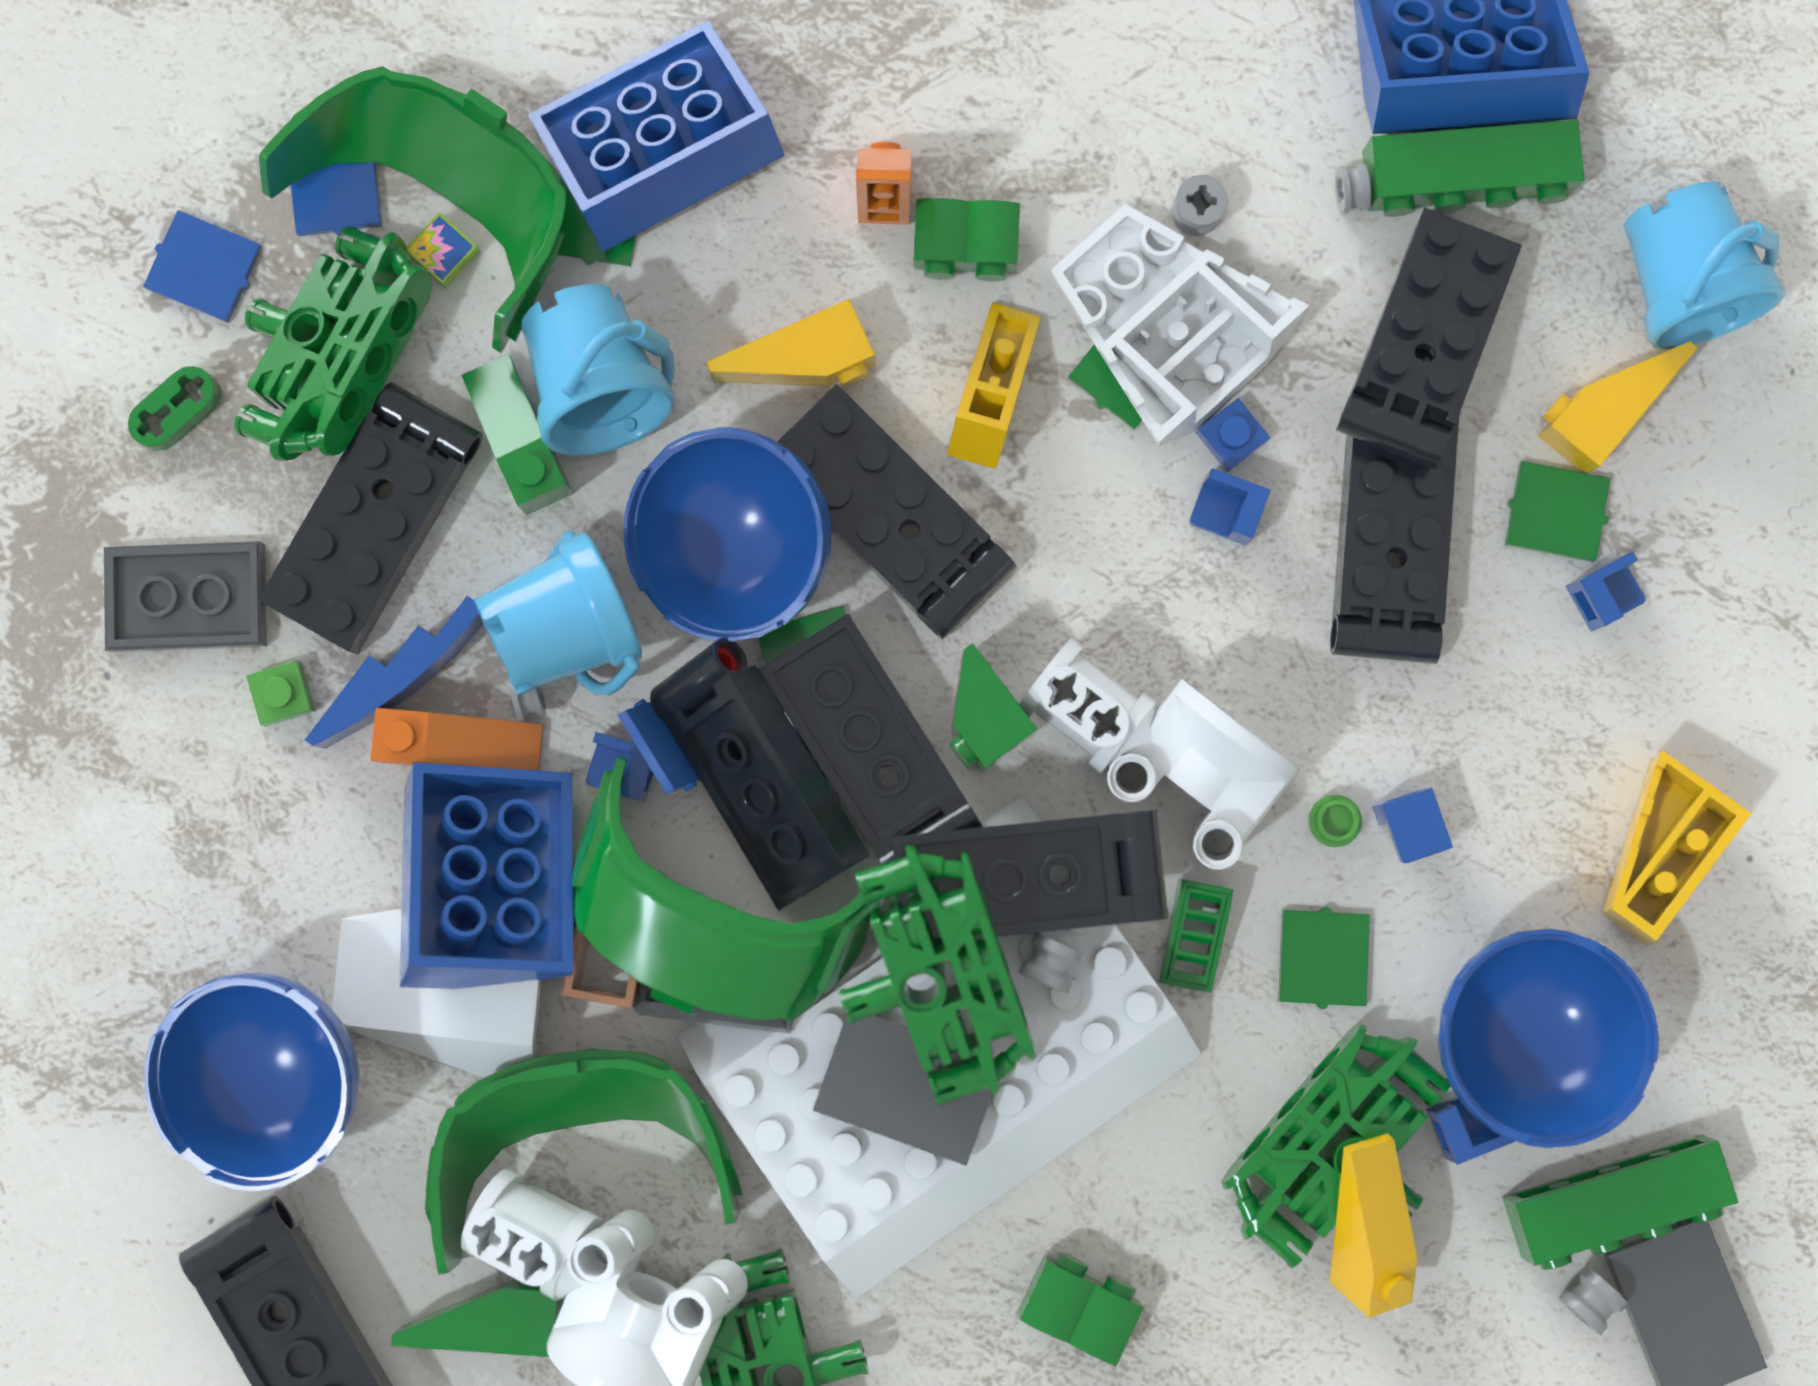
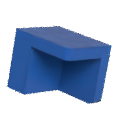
[1189,468,1271,546]
[1565,551,1646,631]
[586,732,654,802]
[1372,788,1453,863]
[1426,1097,1515,1165]

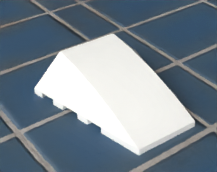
[1050,204,1309,446]
[332,909,542,1077]

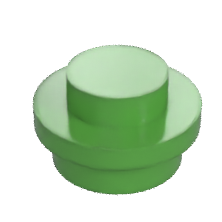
[1308,795,1362,847]

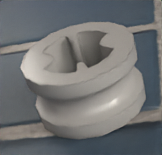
[1335,164,1371,214]
[508,678,546,722]

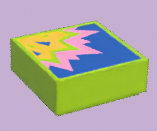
[407,212,480,288]

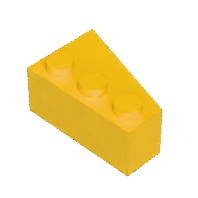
[1602,750,1752,946]

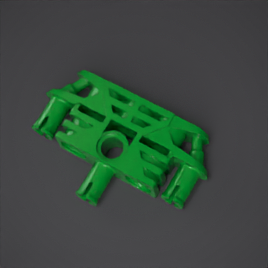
[234,226,432,461]
[839,845,1037,1106]
[1222,1024,1451,1268]
[699,1248,869,1386]

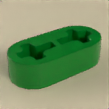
[128,366,221,451]

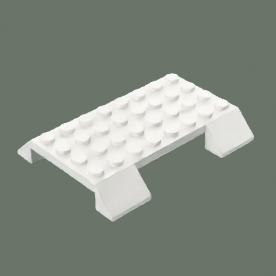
[677,796,1202,1299]

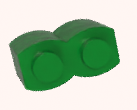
[913,198,1020,282]
[1017,1252,1144,1366]

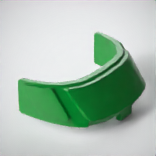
[259,66,566,353]
[572,756,885,1021]
[425,1049,743,1275]

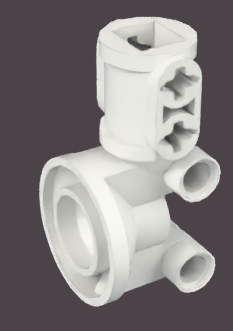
[1019,638,1301,870]
[461,1168,748,1386]

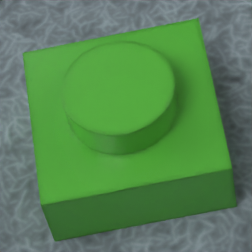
[246,660,316,727]

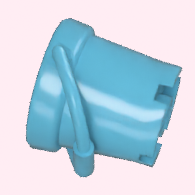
[1623,181,1786,350]
[521,284,675,456]
[473,531,642,696]

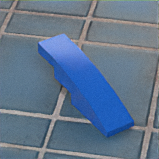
[305,596,483,749]

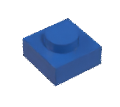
[1195,398,1270,473]

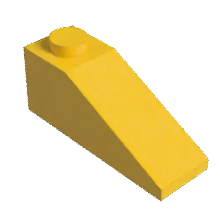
[706,299,875,387]
[946,302,1041,469]
[1537,341,1698,474]
[1329,1134,1418,1318]

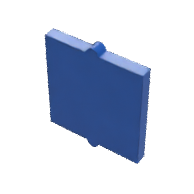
[291,162,382,237]
[143,210,262,323]
[618,699,700,795]

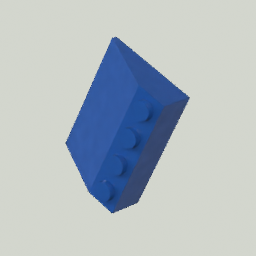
[1354,0,1590,134]
[528,20,785,252]
[400,762,574,989]

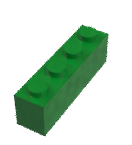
[1362,120,1585,217]
[1502,1135,1739,1270]

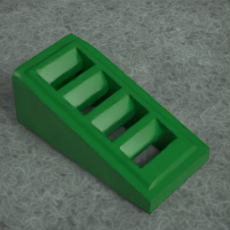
[1159,879,1234,993]

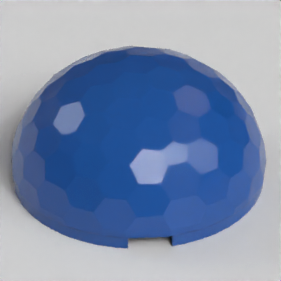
[623,427,832,641]
[1438,929,1659,1148]
[144,972,359,1190]

